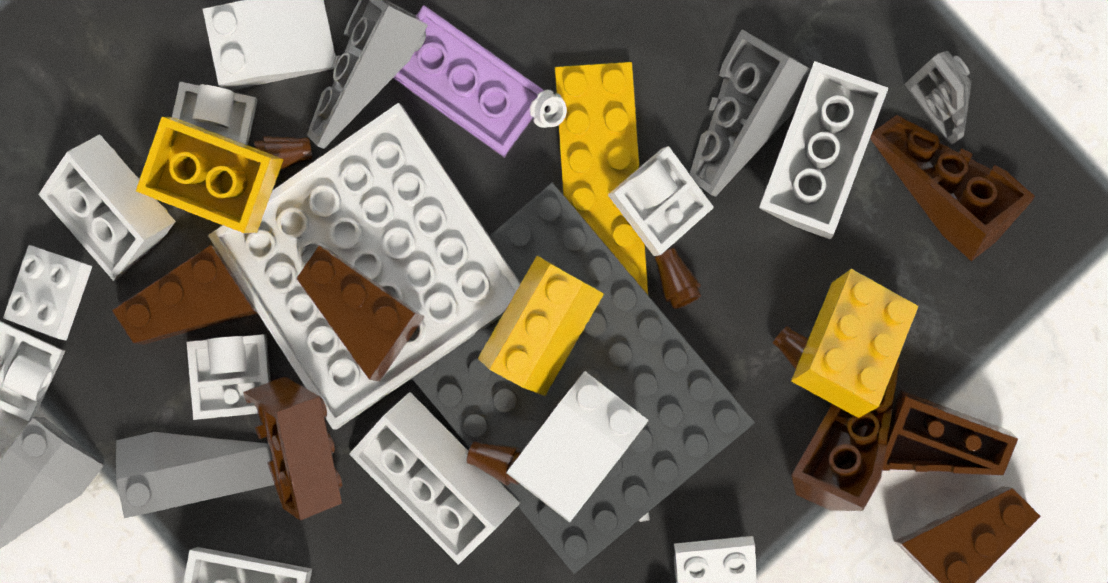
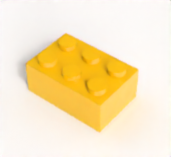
[136,117,283,233]
[791,269,918,418]

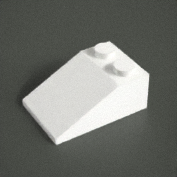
[203,0,336,91]
[507,371,649,523]

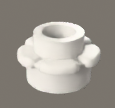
[530,90,567,128]

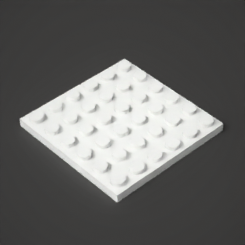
[208,103,521,430]

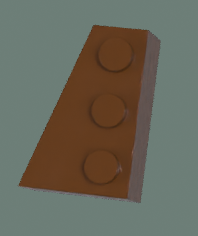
[112,245,258,345]
[296,246,425,382]
[243,376,342,520]
[883,390,1018,475]
[894,486,1041,583]

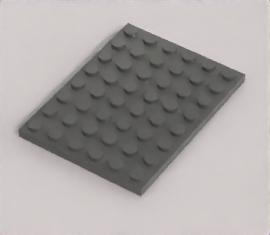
[412,182,755,574]

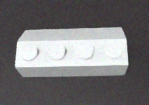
[759,61,888,239]
[350,392,520,565]

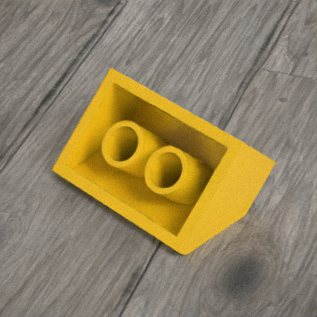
[478,256,604,396]

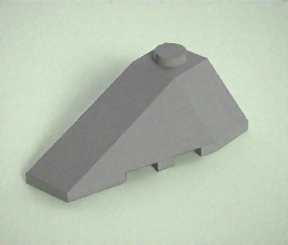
[307,0,428,149]
[690,29,811,197]
[904,51,971,145]
[0,417,105,549]
[116,432,275,518]

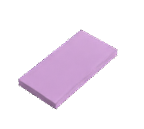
[393,5,544,158]

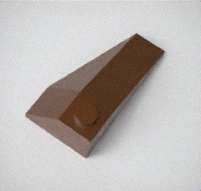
[870,115,1035,261]
[791,362,900,511]

